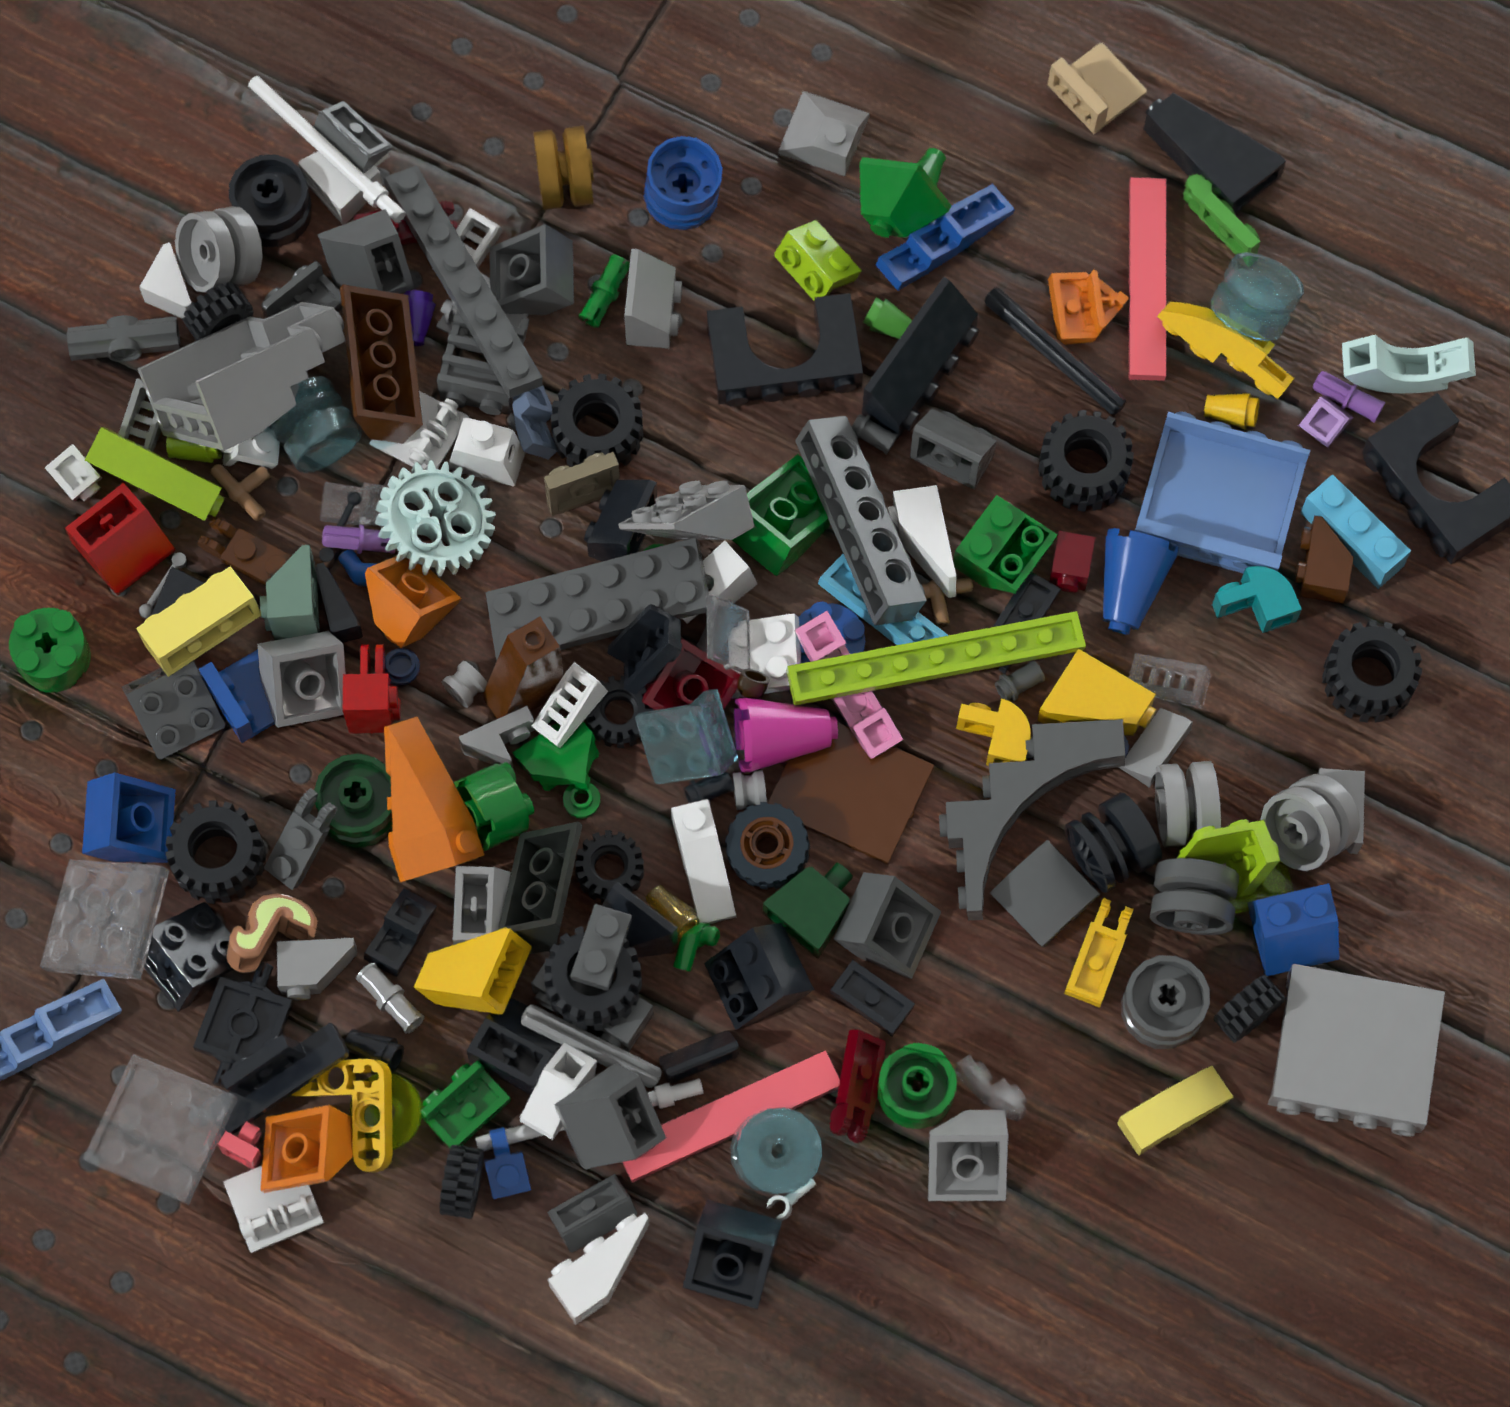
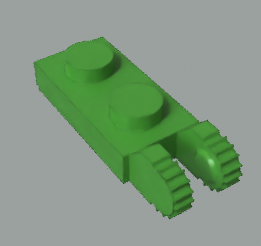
[1183,174,1260,264]

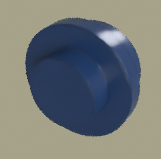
[385,648,420,685]

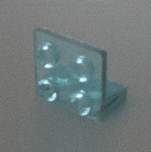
[635,689,738,784]

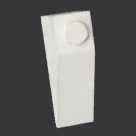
[887,485,956,598]
[671,799,736,924]

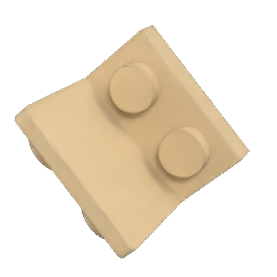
[1048,43,1146,134]

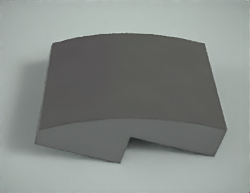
[990,840,1101,947]

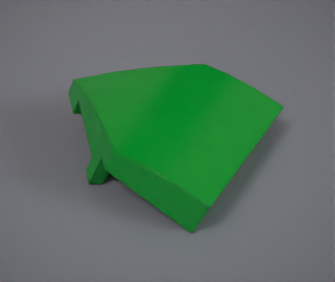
[512,715,600,791]

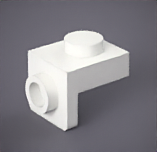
[221,428,281,469]
[45,444,102,502]

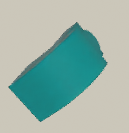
[1212,566,1302,633]

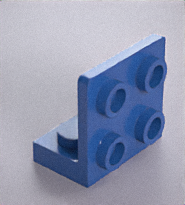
[199,649,275,743]

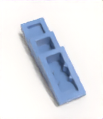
[0,979,122,1081]

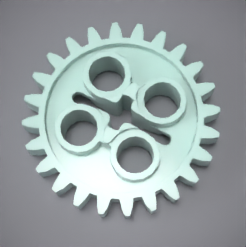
[375,460,496,577]

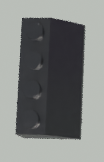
[862,277,980,439]

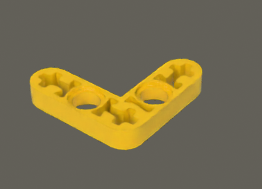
[292,1059,393,1172]

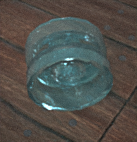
[1211,252,1304,341]
[730,1108,822,1194]

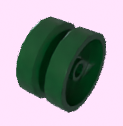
[314,753,393,848]

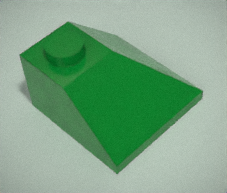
[859,157,951,238]

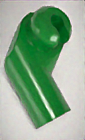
[673,922,720,971]

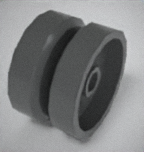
[1150,858,1240,935]
[1121,955,1210,1049]

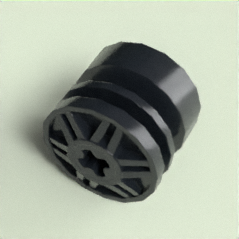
[1064,792,1163,893]

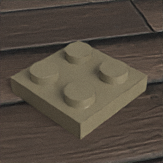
[544,452,620,516]

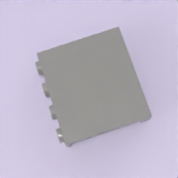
[1268,964,1445,1136]

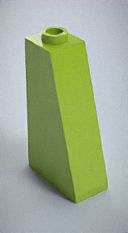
[85,427,225,521]

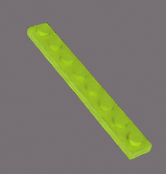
[786,611,1086,705]

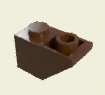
[1295,516,1353,604]

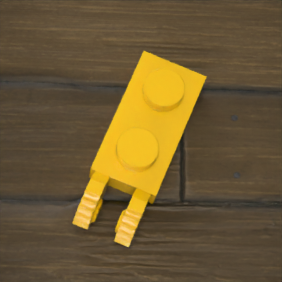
[1064,898,1134,1007]

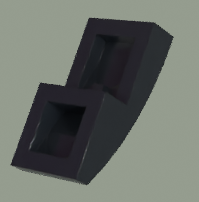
[364,888,437,977]

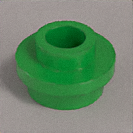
[563,783,601,818]

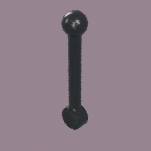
[319,491,362,562]

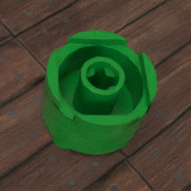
[9,607,91,693]
[454,762,534,851]
[878,1043,957,1129]

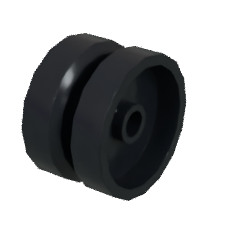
[229,155,312,247]

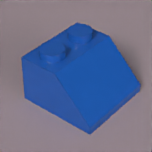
[82,772,176,863]
[1247,883,1339,976]

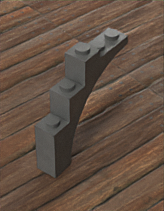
[939,719,1125,921]

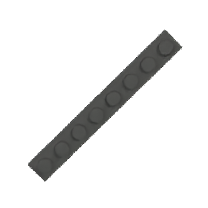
[384,165,542,398]

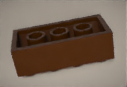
[340,284,423,444]

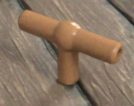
[211,464,270,521]
[921,577,973,626]

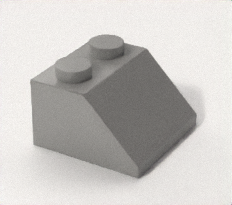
[624,249,682,348]
[257,631,346,727]

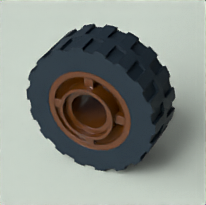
[725,802,810,890]

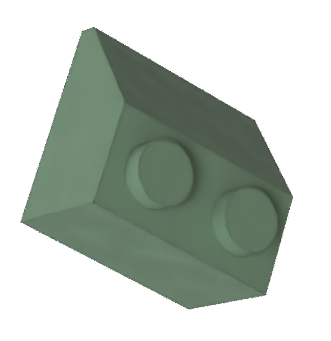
[260,545,320,640]

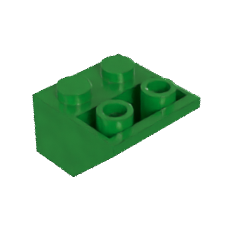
[953,495,1058,594]

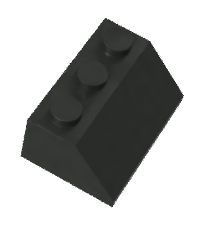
[498,822,582,954]

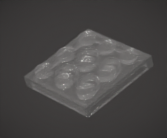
[40,859,169,980]
[83,1054,238,1205]

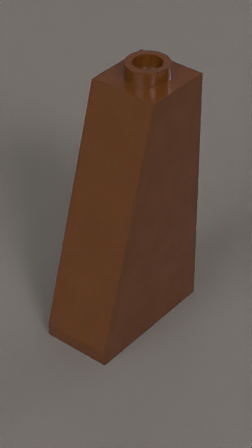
[482,616,564,720]

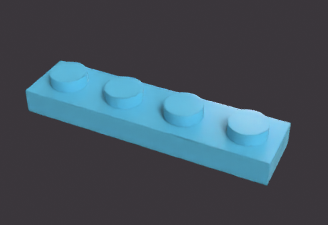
[818,554,949,645]

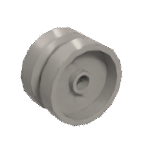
[175,206,263,292]
[1155,761,1221,848]
[1261,774,1360,871]

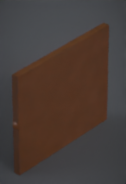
[768,722,935,864]

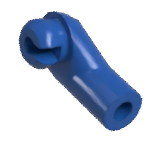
[338,549,377,587]

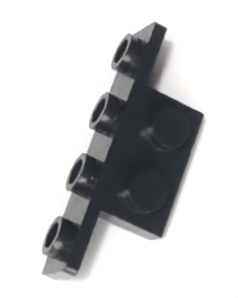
[209,1023,349,1136]

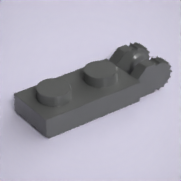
[264,788,337,890]

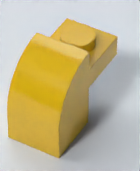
[956,698,1031,766]

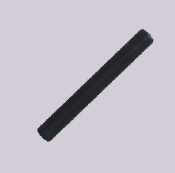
[985,287,1126,415]

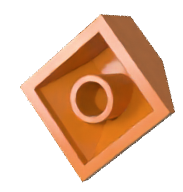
[365,556,461,648]
[260,1105,353,1193]

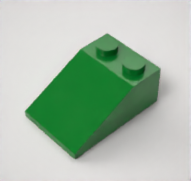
[732,454,831,577]

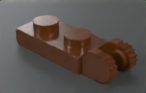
[197,517,291,586]

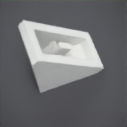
[140,243,191,319]

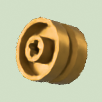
[533,126,594,210]

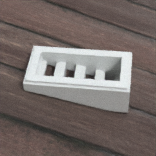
[432,208,503,269]
[532,662,608,749]

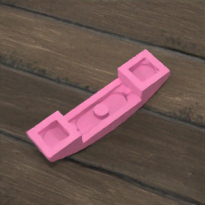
[794,611,903,759]

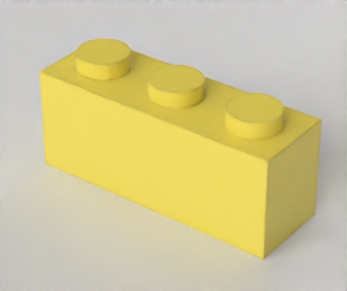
[136,566,261,677]

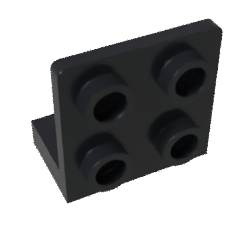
[134,902,234,1012]

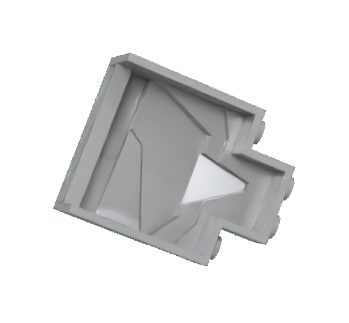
[138,302,346,451]

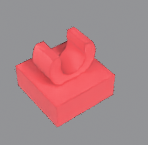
[218,1121,263,1169]

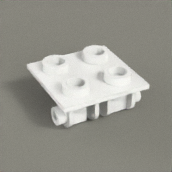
[369,391,469,470]
[223,1166,324,1253]

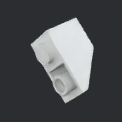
[520,1042,597,1140]

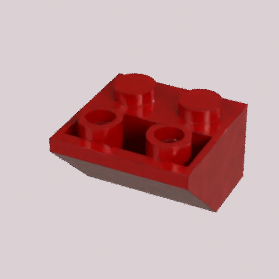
[65,483,175,596]

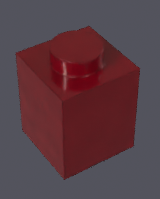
[1049,531,1095,592]

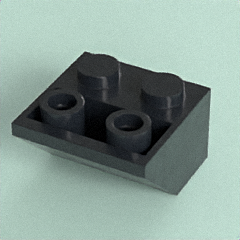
[704,923,814,1030]
[466,997,562,1095]

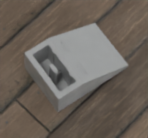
[618,481,755,540]

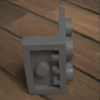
[121,661,225,759]

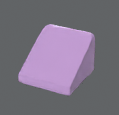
[1299,396,1353,447]

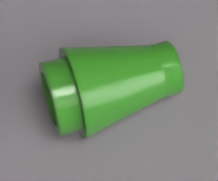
[863,297,912,339]

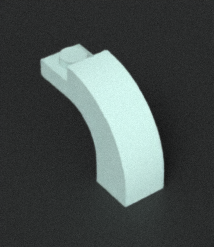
[1342,335,1476,394]

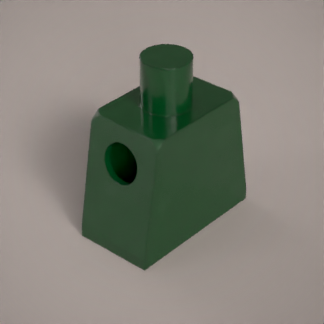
[763,863,853,959]

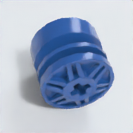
[644,136,722,230]

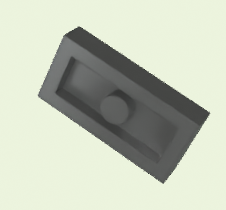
[571,904,632,991]

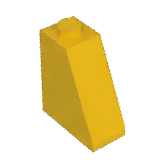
[1037,649,1157,736]
[414,928,532,1015]

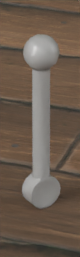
[139,552,187,618]

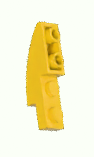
[1157,302,1294,399]

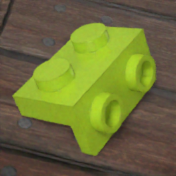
[774,220,861,301]

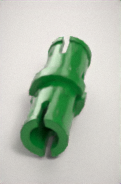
[578,254,630,328]

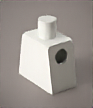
[298,151,389,225]
[448,418,525,487]
[683,541,758,624]

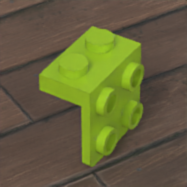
[1177,819,1280,897]

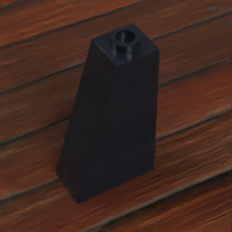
[1143,93,1286,214]

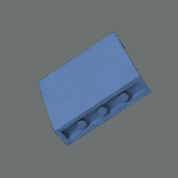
[1135,412,1310,573]

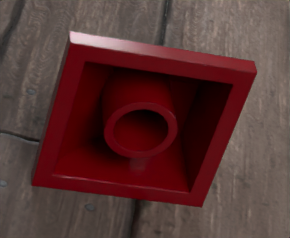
[642,638,740,740]

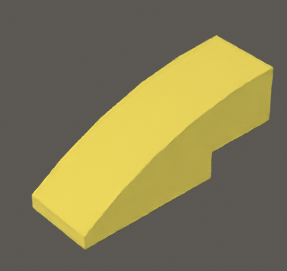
[1117,1066,1234,1155]

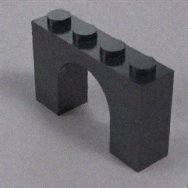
[707,293,863,407]
[1362,393,1510,565]

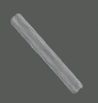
[521,1005,662,1088]

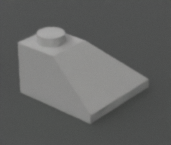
[778,91,870,176]
[928,1110,1008,1201]

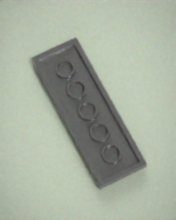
[485,537,712,661]

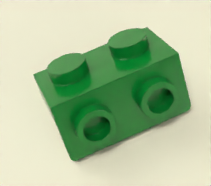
[420,1060,511,1148]

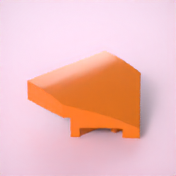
[1048,270,1129,345]

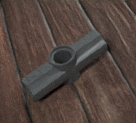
[67,315,181,362]

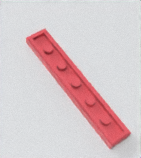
[1129,177,1166,381]
[622,1050,840,1183]

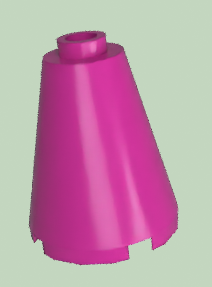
[734,697,838,772]

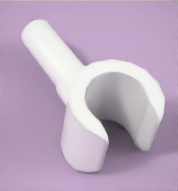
[767,1177,816,1220]

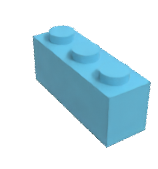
[1301,474,1411,589]

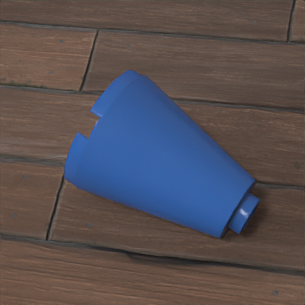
[1103,528,1179,635]

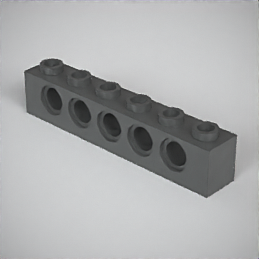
[795,416,927,626]

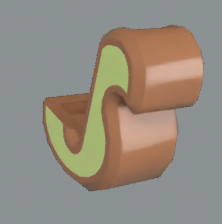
[227,893,318,973]

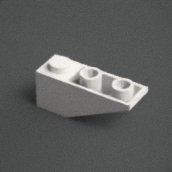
[548,1213,649,1325]

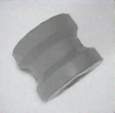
[441,661,487,708]
[733,770,767,810]

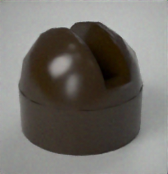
[737,669,770,699]

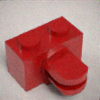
[342,644,401,734]

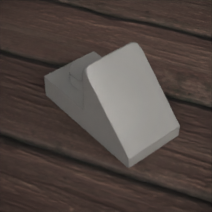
[459,706,535,768]

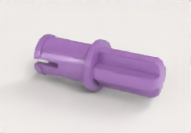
[1313,371,1385,423]
[322,524,396,554]

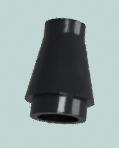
[345,1029,404,1074]

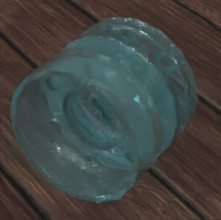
[269,376,362,473]

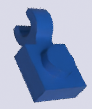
[484,1127,531,1199]

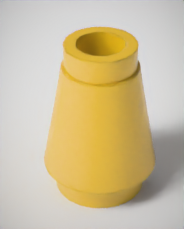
[1204,393,1259,429]

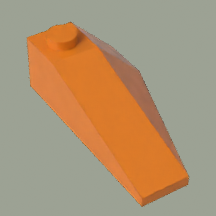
[384,717,484,882]

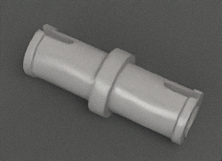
[356,963,424,1034]

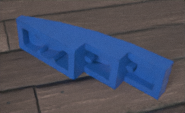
[876,184,1015,291]

